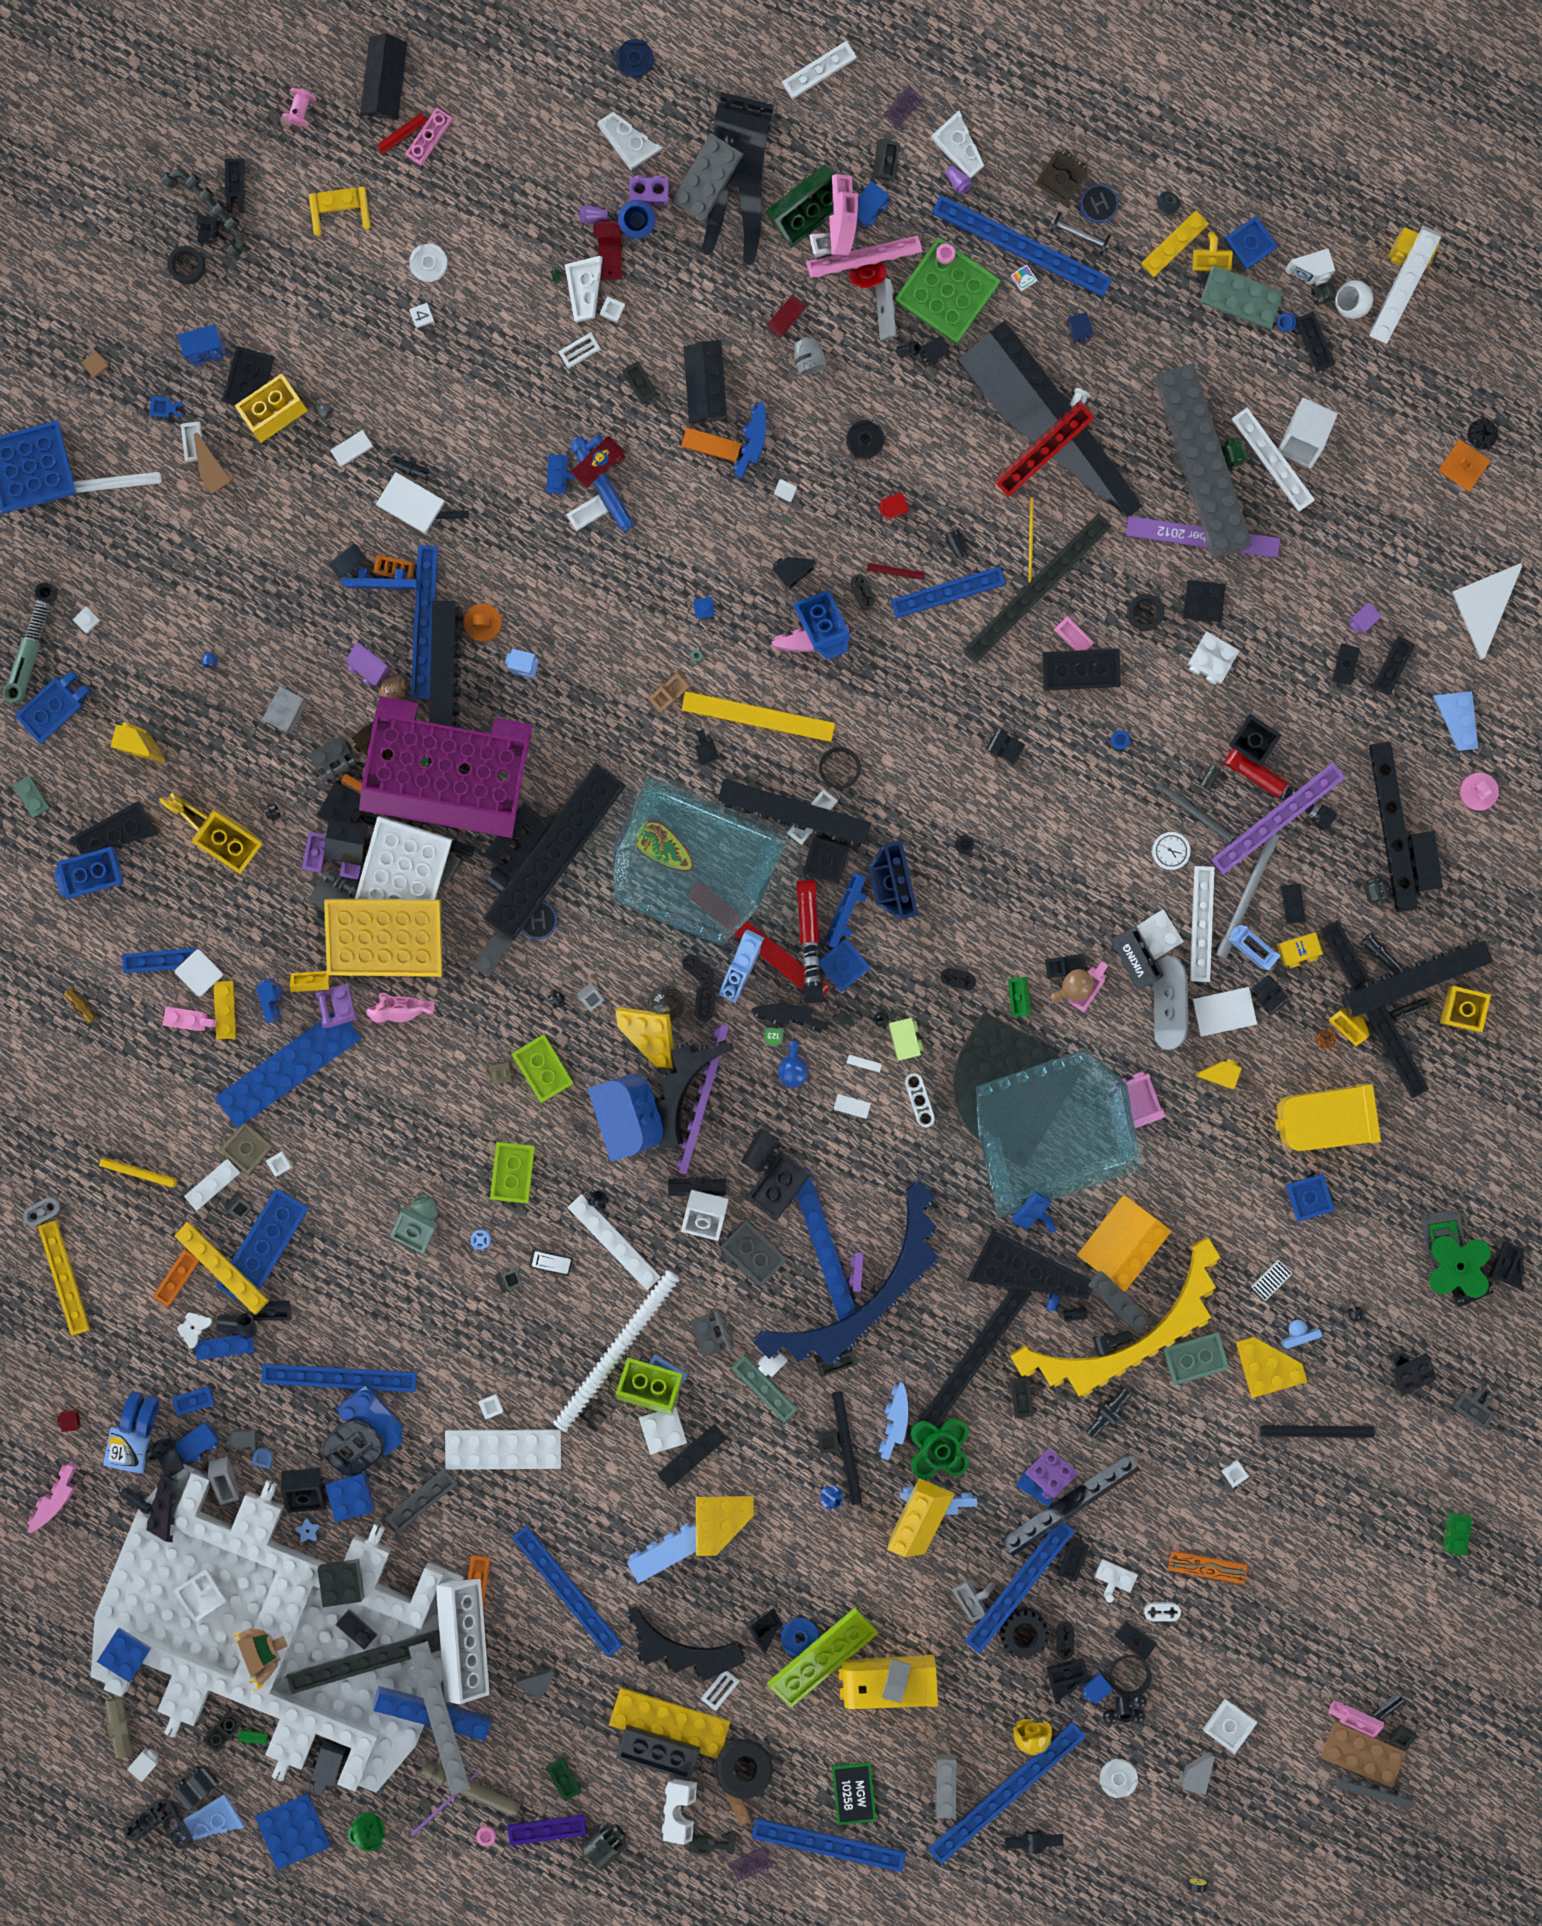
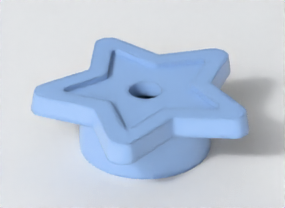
[295,1518,320,1542]

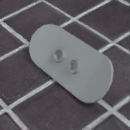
[1154,956,1188,1050]

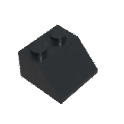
[772,557,817,592]
[1229,714,1282,767]
[324,819,370,866]
[741,1127,781,1173]
[280,1468,326,1513]

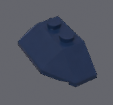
[868,840,919,920]

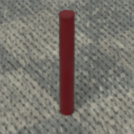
[867,563,925,580]

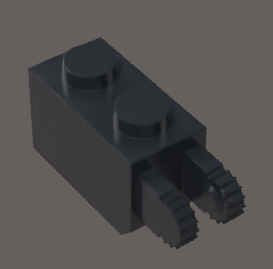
[311,1738,347,1795]

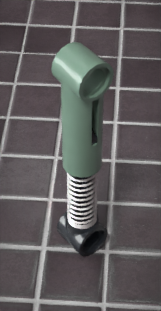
[3,582,58,704]

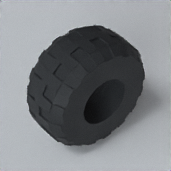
[715,1739,773,1799]

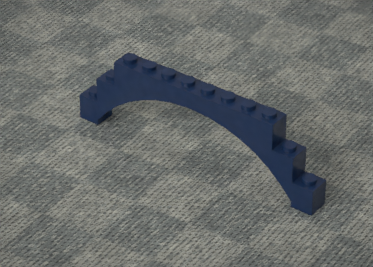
[751,1179,939,1365]

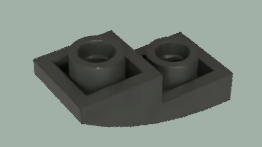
[202,1711,243,1754]

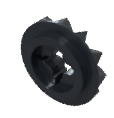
[1467,418,1499,450]

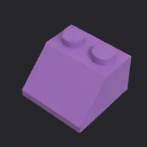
[346,642,392,688]

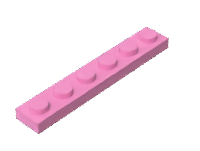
[806,236,922,278]

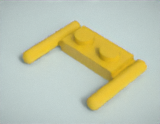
[309,187,371,236]

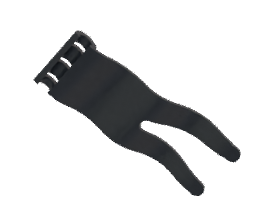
[702,92,774,265]

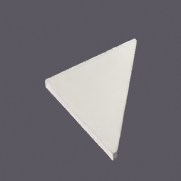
[1452,563,1522,660]

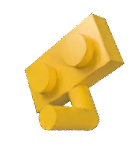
[1192,231,1233,271]

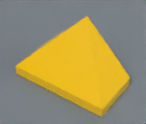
[1328,1009,1369,1047]

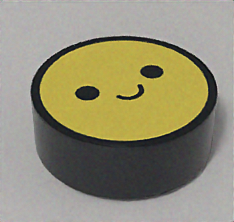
[1188,1878,1208,1893]

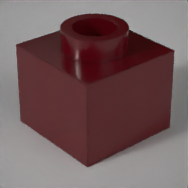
[57,1409,81,1432]

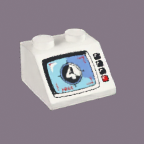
[1285,249,1335,286]

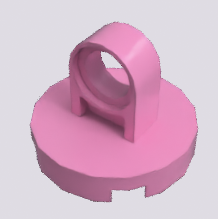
[1460,773,1499,811]

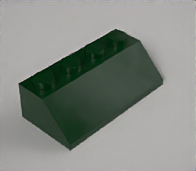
[765,164,836,248]

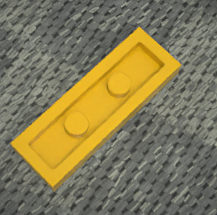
[214,981,236,1039]

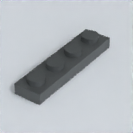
[1088,1271,1151,1334]
[386,1468,458,1533]
[1334,1775,1414,1809]

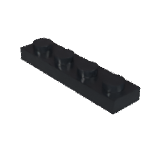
[657,1423,728,1489]

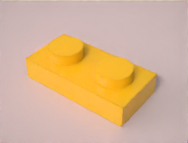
[290,971,330,992]

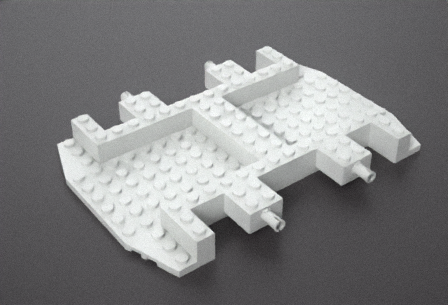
[91,1463,464,1793]

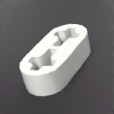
[1144,1602,1181,1621]

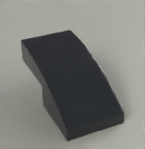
[1045,954,1087,978]

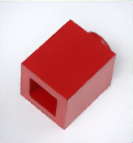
[878,492,909,521]

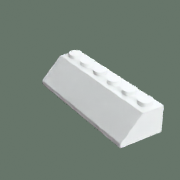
[436,1579,489,1704]

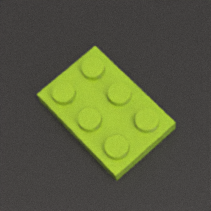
[511,1034,574,1103]
[490,1142,535,1203]

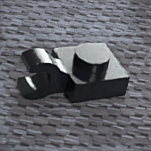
[695,729,719,765]

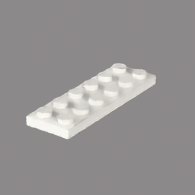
[445,1429,561,1469]

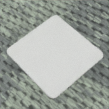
[175,949,223,996]

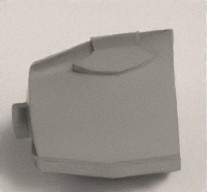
[794,337,827,376]

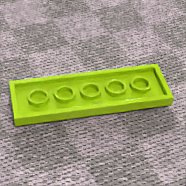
[767,1608,878,1708]

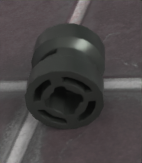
[1311,281,1336,306]

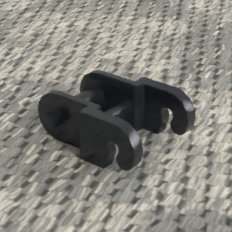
[579,1404,608,1432]

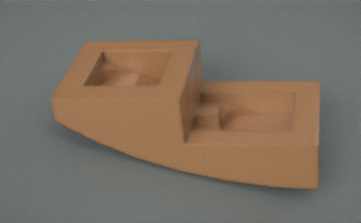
[648,672,691,713]

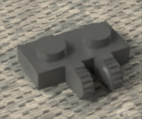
[1452,1385,1496,1430]

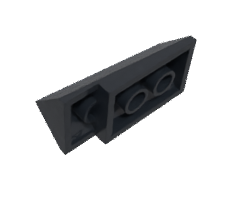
[360,33,408,120]

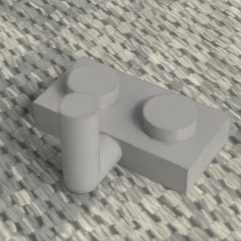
[952,1580,996,1623]

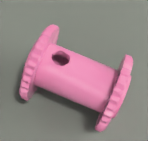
[282,88,316,127]

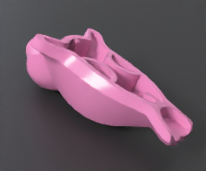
[366,993,435,1023]

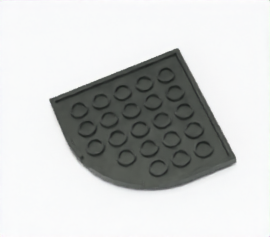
[953,1011,1082,1169]

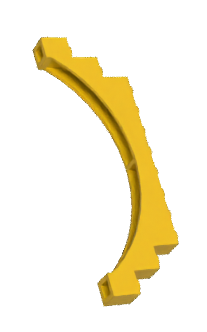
[1009,1237,1220,1397]

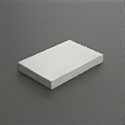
[376,472,445,534]
[1192,987,1257,1037]

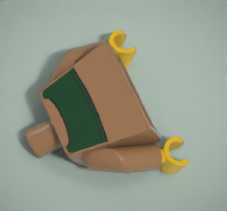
[233,1628,288,1691]

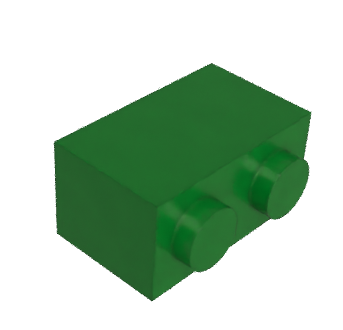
[1443,1511,1472,1556]

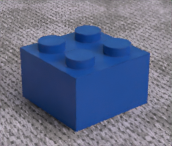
[177,324,228,366]
[325,1472,375,1522]

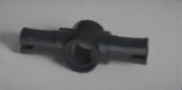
[1087,1387,1132,1439]
[1005,1830,1064,1854]

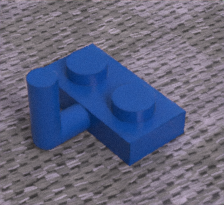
[546,454,582,494]
[1011,1191,1056,1233]

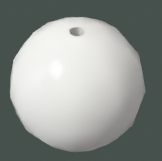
[1335,280,1374,319]

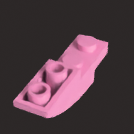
[829,174,858,256]
[772,624,850,652]
[27,1462,77,1533]

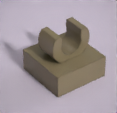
[490,1062,512,1085]

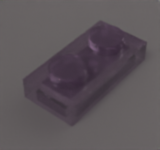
[883,86,923,129]
[730,1846,773,1882]

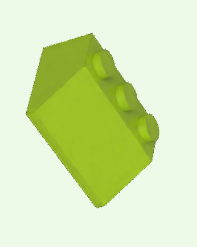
[616,1358,683,1416]

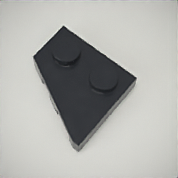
[1489,1241,1524,1291]
[1046,1658,1089,1704]

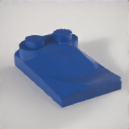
[793,590,850,659]
[54,847,123,899]
[336,1383,404,1456]

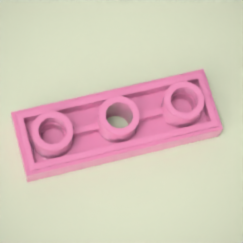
[405,107,453,166]

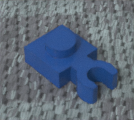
[149,396,185,419]

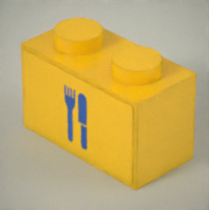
[1276,932,1323,969]

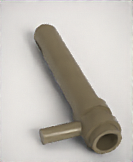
[420,1756,520,1816]

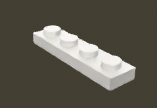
[782,41,857,100]

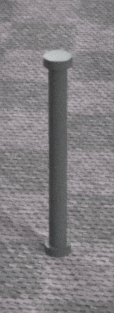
[1155,780,1235,844]

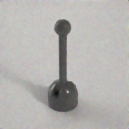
[293,385,334,420]

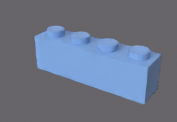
[627,1522,696,1583]

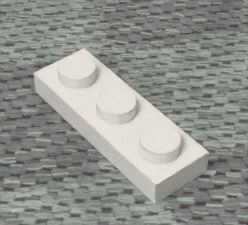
[184,1158,241,1211]

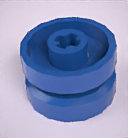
[119,1391,160,1439]

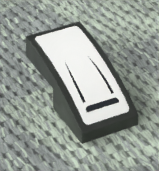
[529,1248,573,1276]

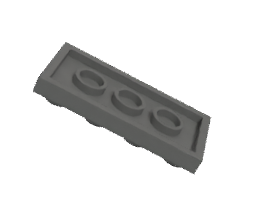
[672,133,743,222]

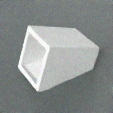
[1278,398,1338,468]

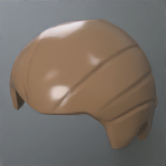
[1050,969,1094,1003]

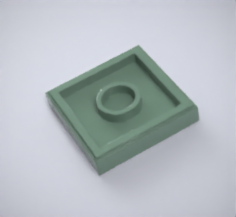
[390,1207,438,1254]

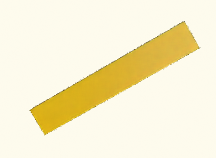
[38,1220,90,1336]

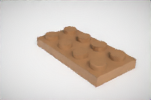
[1320,1721,1407,1788]

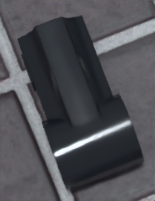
[216,1313,257,1338]

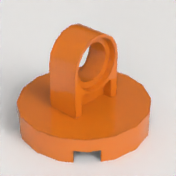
[463,603,502,642]

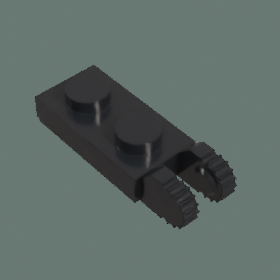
[225,159,245,214]

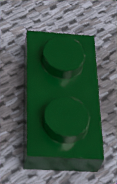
[546,1757,582,1801]

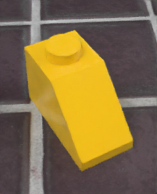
[1196,1059,1242,1089]

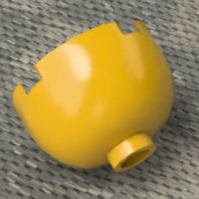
[1013,1719,1052,1755]

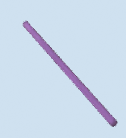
[411,1771,480,1837]

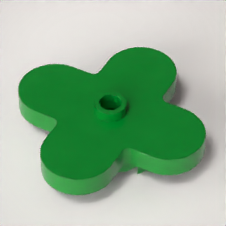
[1429,1236,1491,1298]
[911,1418,969,1479]

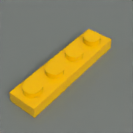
[1141,211,1209,278]

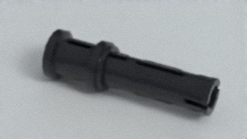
[1360,932,1403,974]

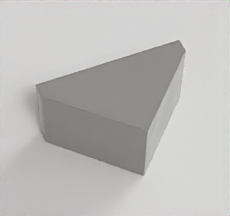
[882,1659,911,1703]

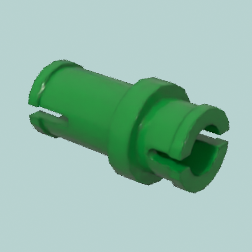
[238,1729,269,1745]

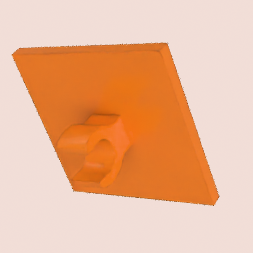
[1438,439,1491,492]

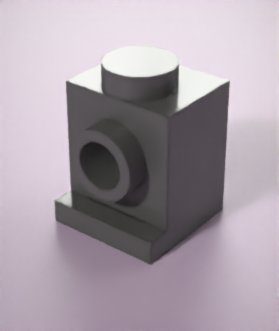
[229,1429,258,1451]

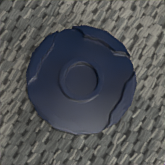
[616,39,654,78]

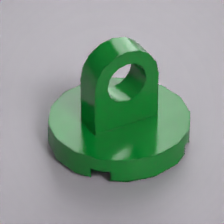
[347,1812,385,1852]

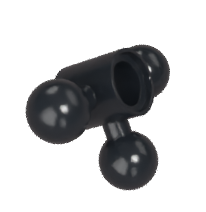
[1103,1694,1147,1725]

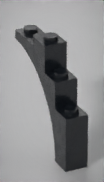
[655,1040,734,1149]
[627,1603,746,1682]

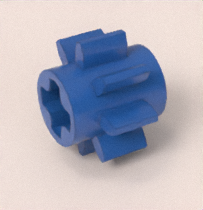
[820,1485,844,1510]

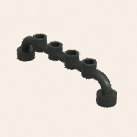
[161,169,244,259]

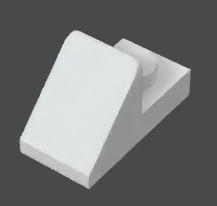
[809,233,831,258]

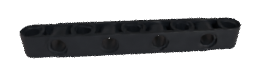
[1369,741,1417,913]

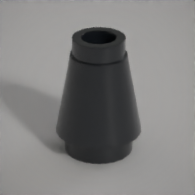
[945,529,967,559]

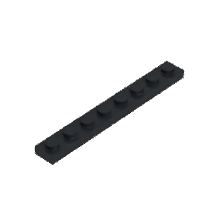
[1002,1453,1140,1556]

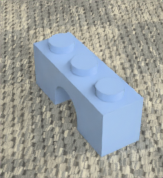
[505,649,539,679]

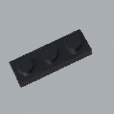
[1296,311,1335,373]
[1371,636,1415,696]

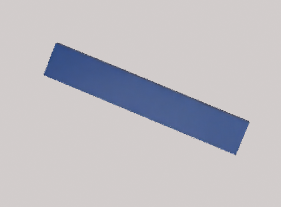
[890,566,1006,619]

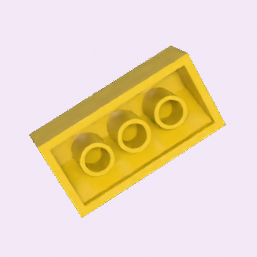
[110,722,165,763]
[887,1478,955,1557]

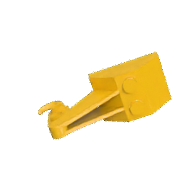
[159,792,262,874]

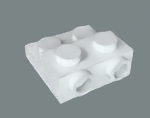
[1187,631,1239,685]

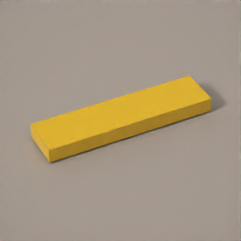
[99,1158,178,1187]

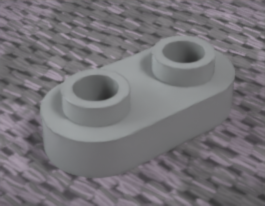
[23,1197,61,1226]

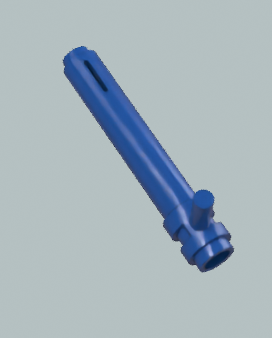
[570,434,634,532]

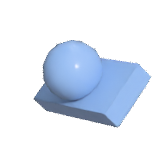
[1281,1320,1322,1349]

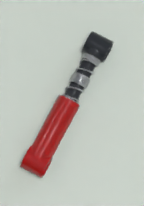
[1223,749,1338,831]
[796,880,824,1003]

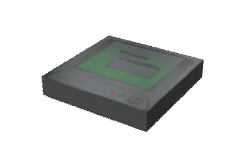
[1420,1209,1465,1253]

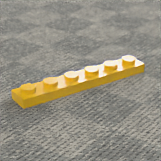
[175,1222,269,1314]

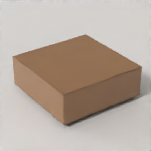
[81,351,109,378]

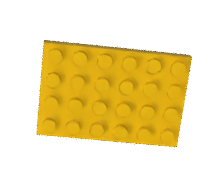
[324,899,443,977]

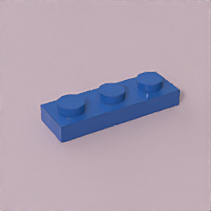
[195,1334,255,1360]

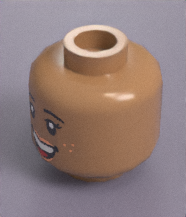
[378,675,409,700]

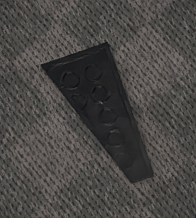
[966,1229,1092,1300]

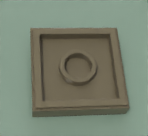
[219,1122,274,1175]

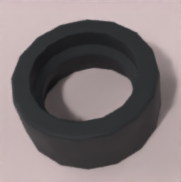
[167,246,206,284]
[1127,594,1164,631]

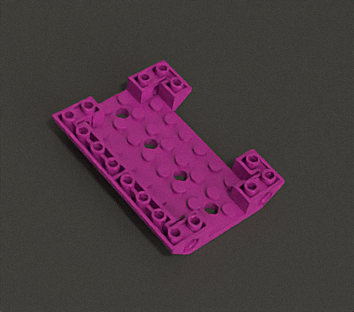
[359,696,533,838]

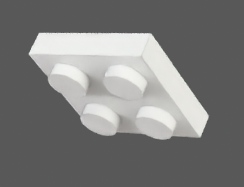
[1137,910,1184,960]
[639,1406,687,1455]
[1203,1698,1257,1754]

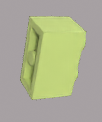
[889,1018,923,1061]

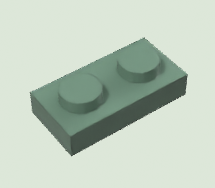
[13,775,50,818]

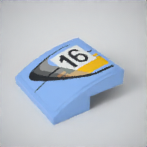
[103,1427,151,1473]

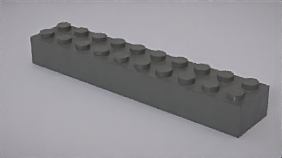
[1154,363,1252,560]

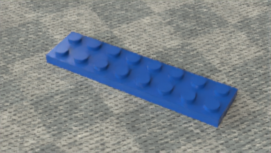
[215,1011,362,1128]

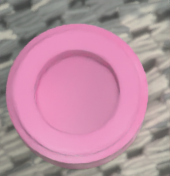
[936,243,956,264]
[476,1826,496,1846]

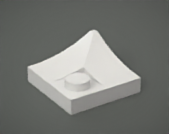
[173,1569,227,1622]

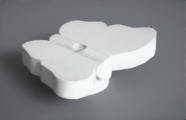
[177,1313,213,1349]

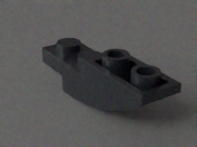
[751,1004,829,1033]

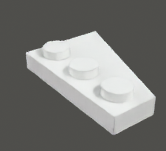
[597,112,662,170]

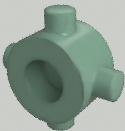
[688,648,705,664]

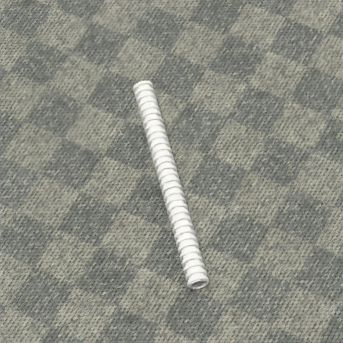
[553,1270,680,1432]

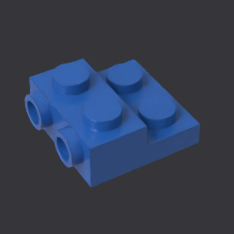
[256,978,283,1023]

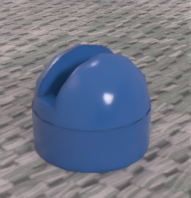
[202,652,218,668]

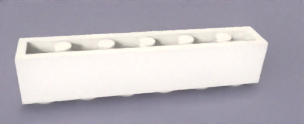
[1369,225,1441,344]

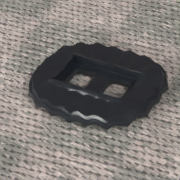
[323,1419,385,1475]

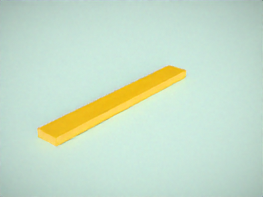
[682,691,835,742]

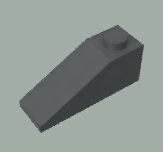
[473,929,513,977]

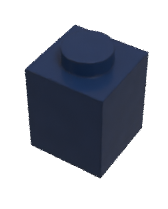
[1067,312,1094,344]

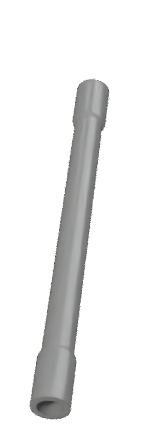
[1216,834,1280,959]

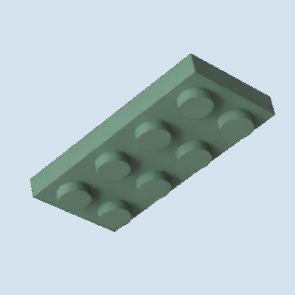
[1200,265,1284,329]

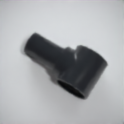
[1092,1330,1133,1357]

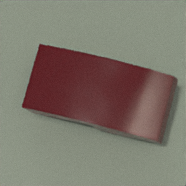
[766,294,807,338]

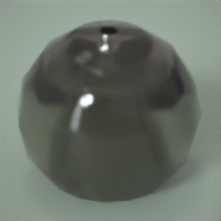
[648,985,686,1022]

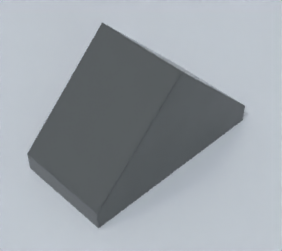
[516,1668,555,1699]

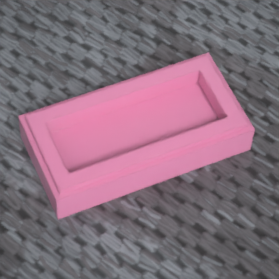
[1054,616,1094,650]

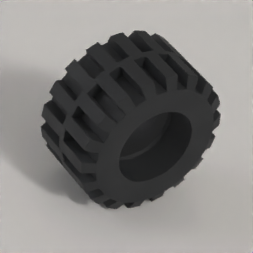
[999,1607,1049,1660]

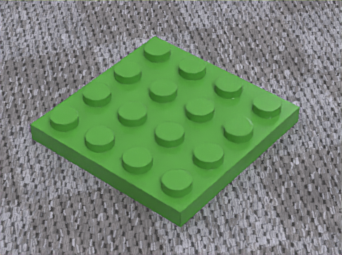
[894,237,1001,345]

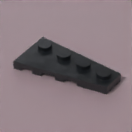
[71,801,158,855]

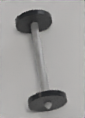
[1050,211,1112,256]

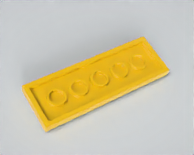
[609,1687,730,1759]

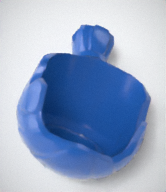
[778,1041,808,1088]

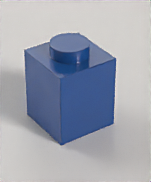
[1081,1671,1113,1705]

